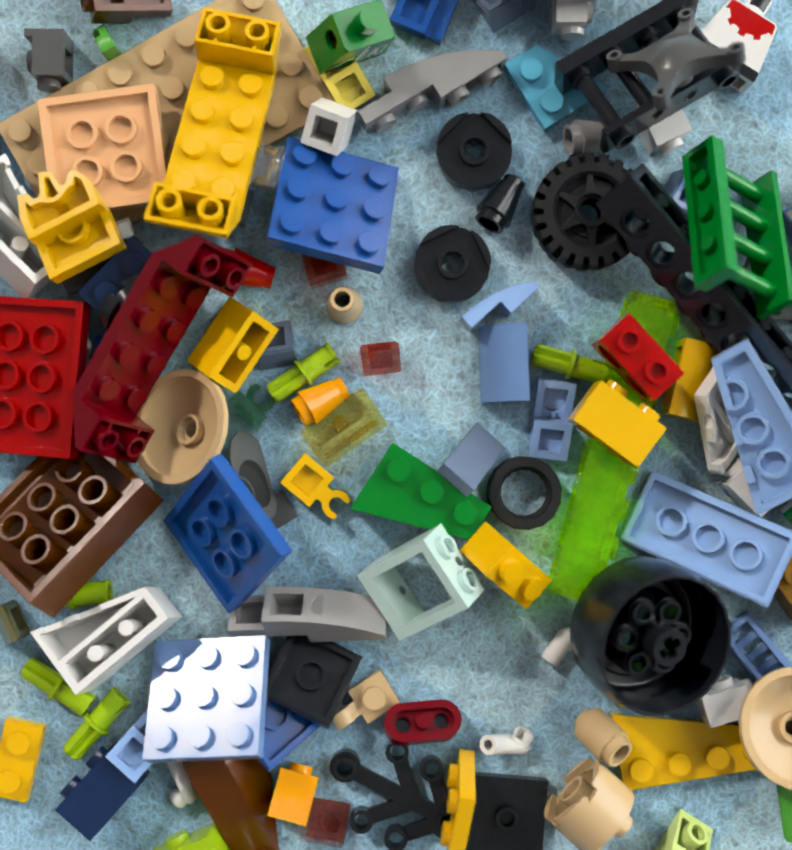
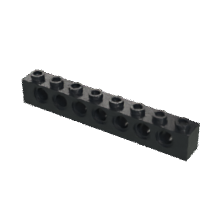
[595,163,792,411]

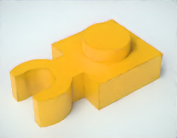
[280,453,351,519]

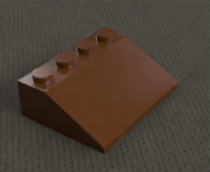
[0,450,164,618]

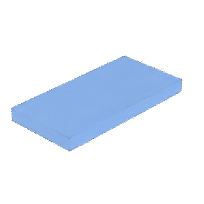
[620,470,792,608]

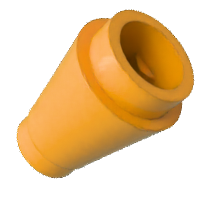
[290,377,350,427]

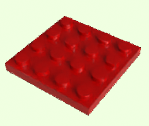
[0,296,91,459]

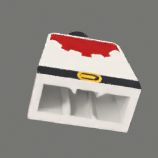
[701,0,777,94]

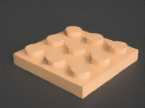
[37,83,168,211]

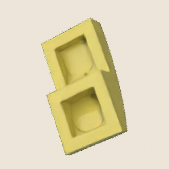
[303,39,376,109]

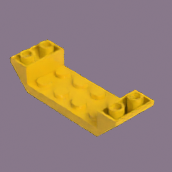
[144,7,282,238]

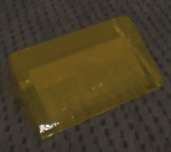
[300,388,388,468]

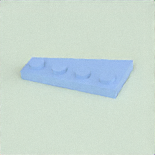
[711,338,792,516]

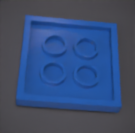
[265,137,399,274]
[163,454,293,614]

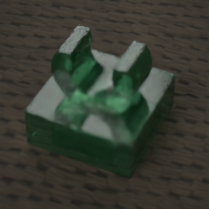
[228,384,275,433]

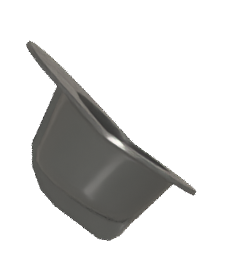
[229,431,277,519]

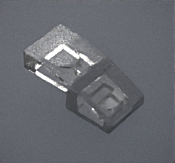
[249,145,286,191]

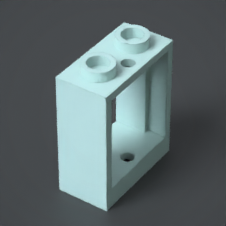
[357,524,484,641]

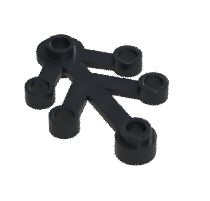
[330,740,451,850]

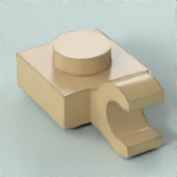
[333,669,400,731]

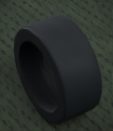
[486,456,562,530]

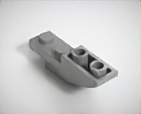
[358,50,507,134]
[227,587,388,642]

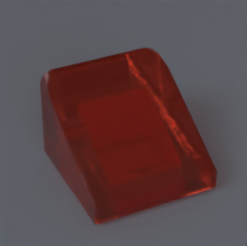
[302,254,348,289]
[360,341,401,376]
[305,797,351,848]

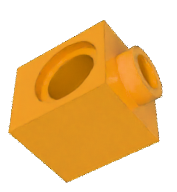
[267,762,319,826]

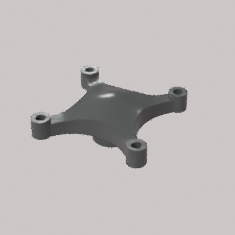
[606,8,746,110]

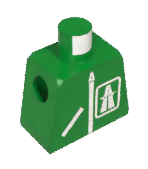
[306,0,395,74]

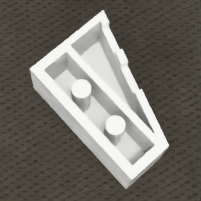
[0,153,51,298]
[30,587,182,695]

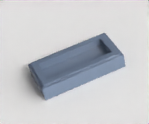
[437,422,506,497]

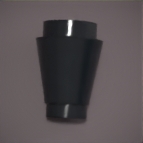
[475,174,525,234]

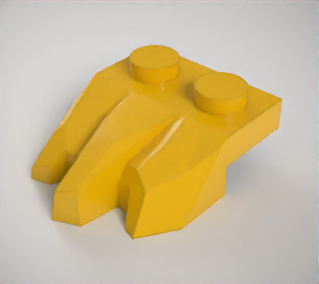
[17,169,127,284]

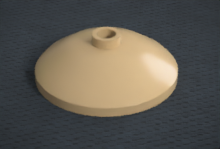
[137,369,229,485]
[739,667,792,790]

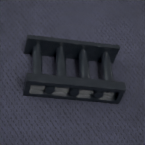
[554,0,742,154]

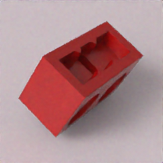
[591,313,685,402]

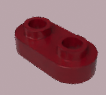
[383,699,462,746]

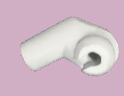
[541,626,572,667]
[479,726,534,755]
[166,762,198,809]

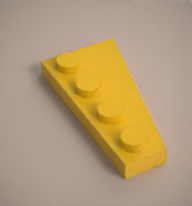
[609,712,757,790]

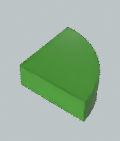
[92,24,122,61]

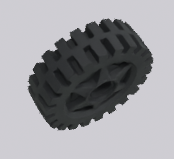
[531,153,648,271]

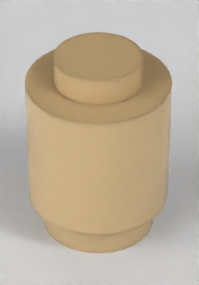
[574,708,632,767]

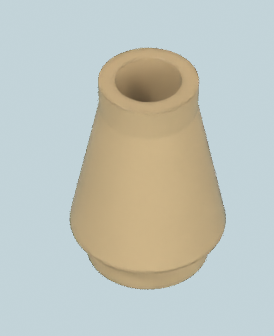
[325,286,363,324]

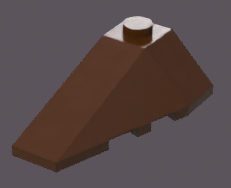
[182,759,279,850]

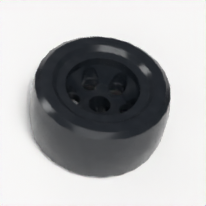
[570,556,731,717]

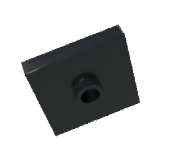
[267,635,362,730]
[466,772,548,850]

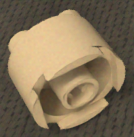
[544,758,635,850]

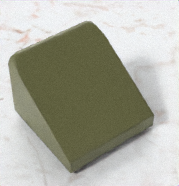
[0,599,31,645]

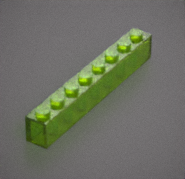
[546,290,680,600]

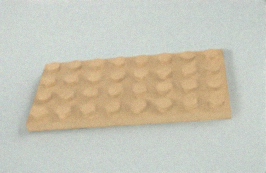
[0,0,333,226]

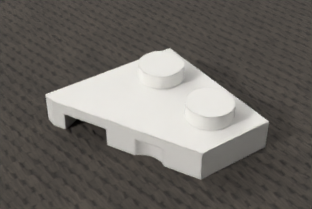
[694,367,738,475]

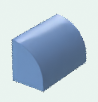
[478,322,530,403]

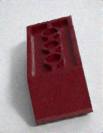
[72,234,253,463]

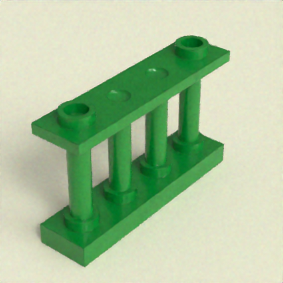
[682,135,792,320]

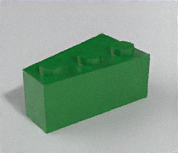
[350,443,492,540]

